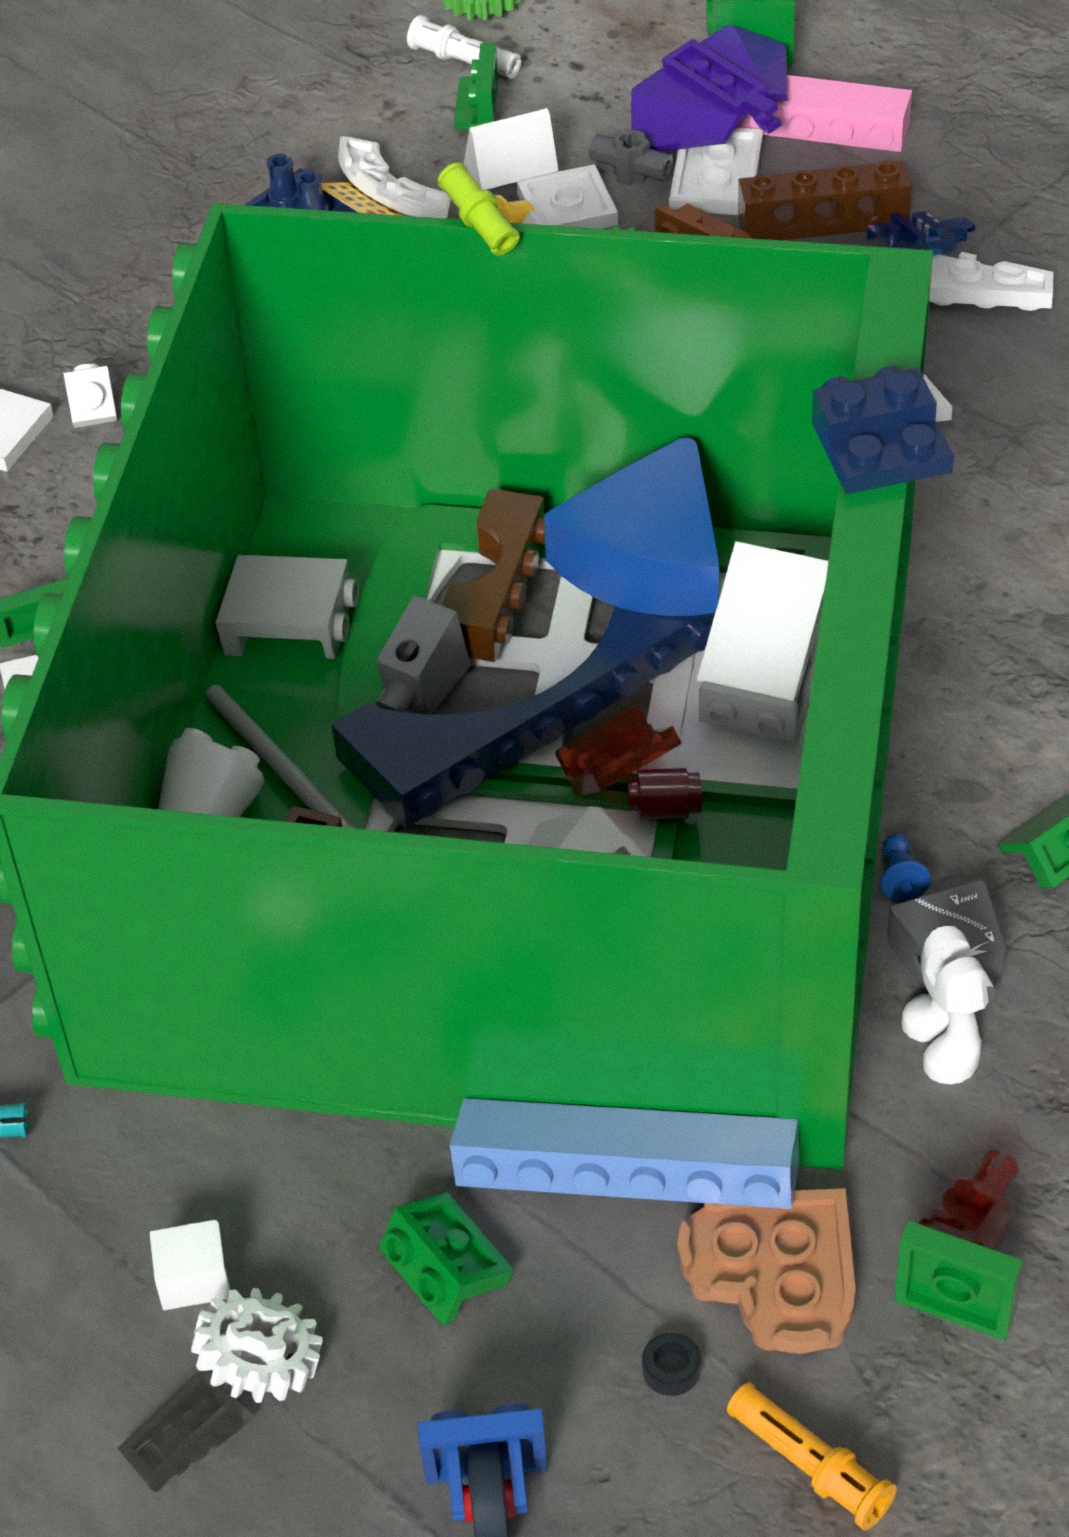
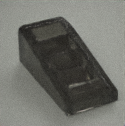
[118,1370,255,1493]

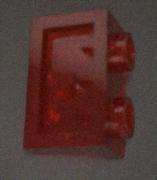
[555,706,682,796]

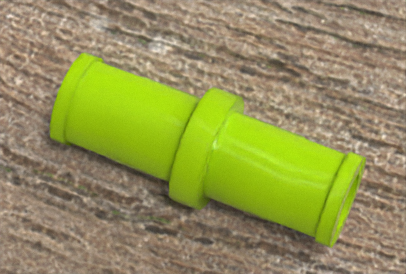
[437,162,520,256]

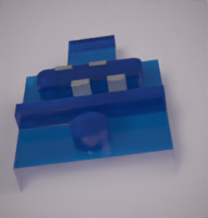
[867,211,975,255]

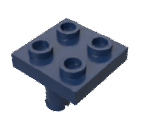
[244,154,358,213]

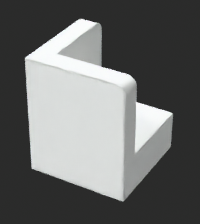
[149,1220,230,1311]

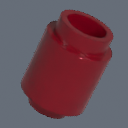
[627,768,702,821]

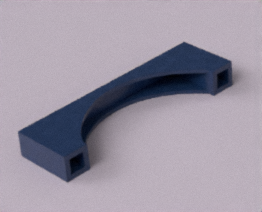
[332,606,715,828]

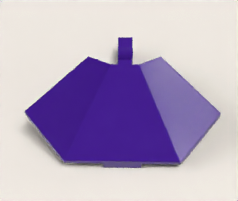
[631,25,788,152]

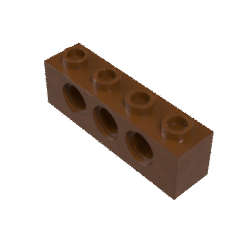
[738,161,912,240]

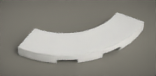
[338,136,451,219]

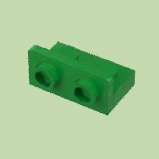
[454,43,499,131]
[380,1192,514,1325]

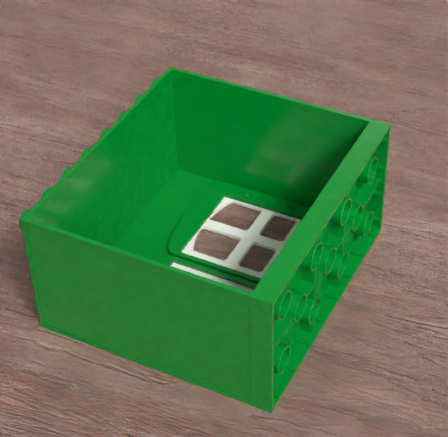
[0,203,933,1171]

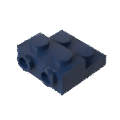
[812,366,954,494]

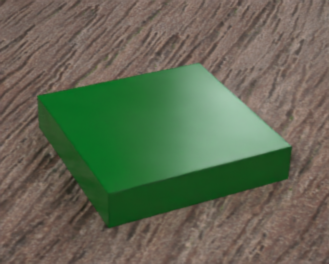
[894,1220,1023,1341]

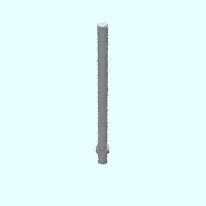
[205,685,355,828]

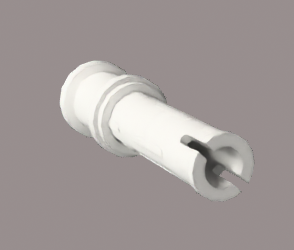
[407,15,521,79]

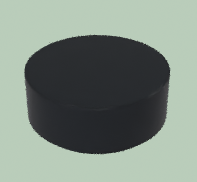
[642,1333,701,1396]

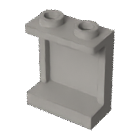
[216,555,359,659]
[699,626,820,743]

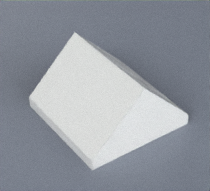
[464,108,559,190]

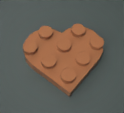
[677,1188,856,1354]

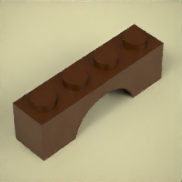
[442,488,545,662]

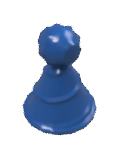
[879,833,931,902]

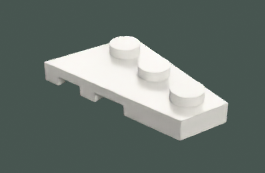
[925,244,1053,311]

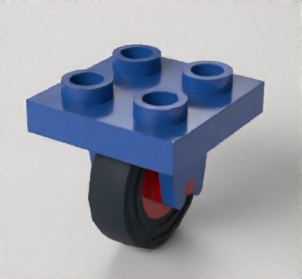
[417,1403,547,1537]

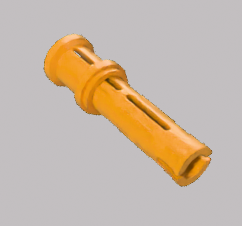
[727,1382,897,1531]

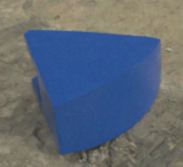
[544,438,719,616]

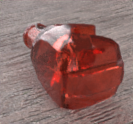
[918,1150,1018,1251]

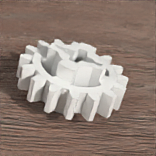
[191,1288,323,1403]

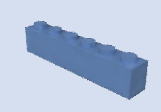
[450,1098,800,1209]

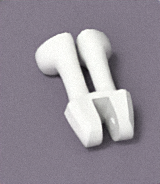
[901,926,988,1084]

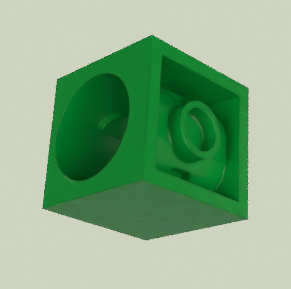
[706,0,795,65]

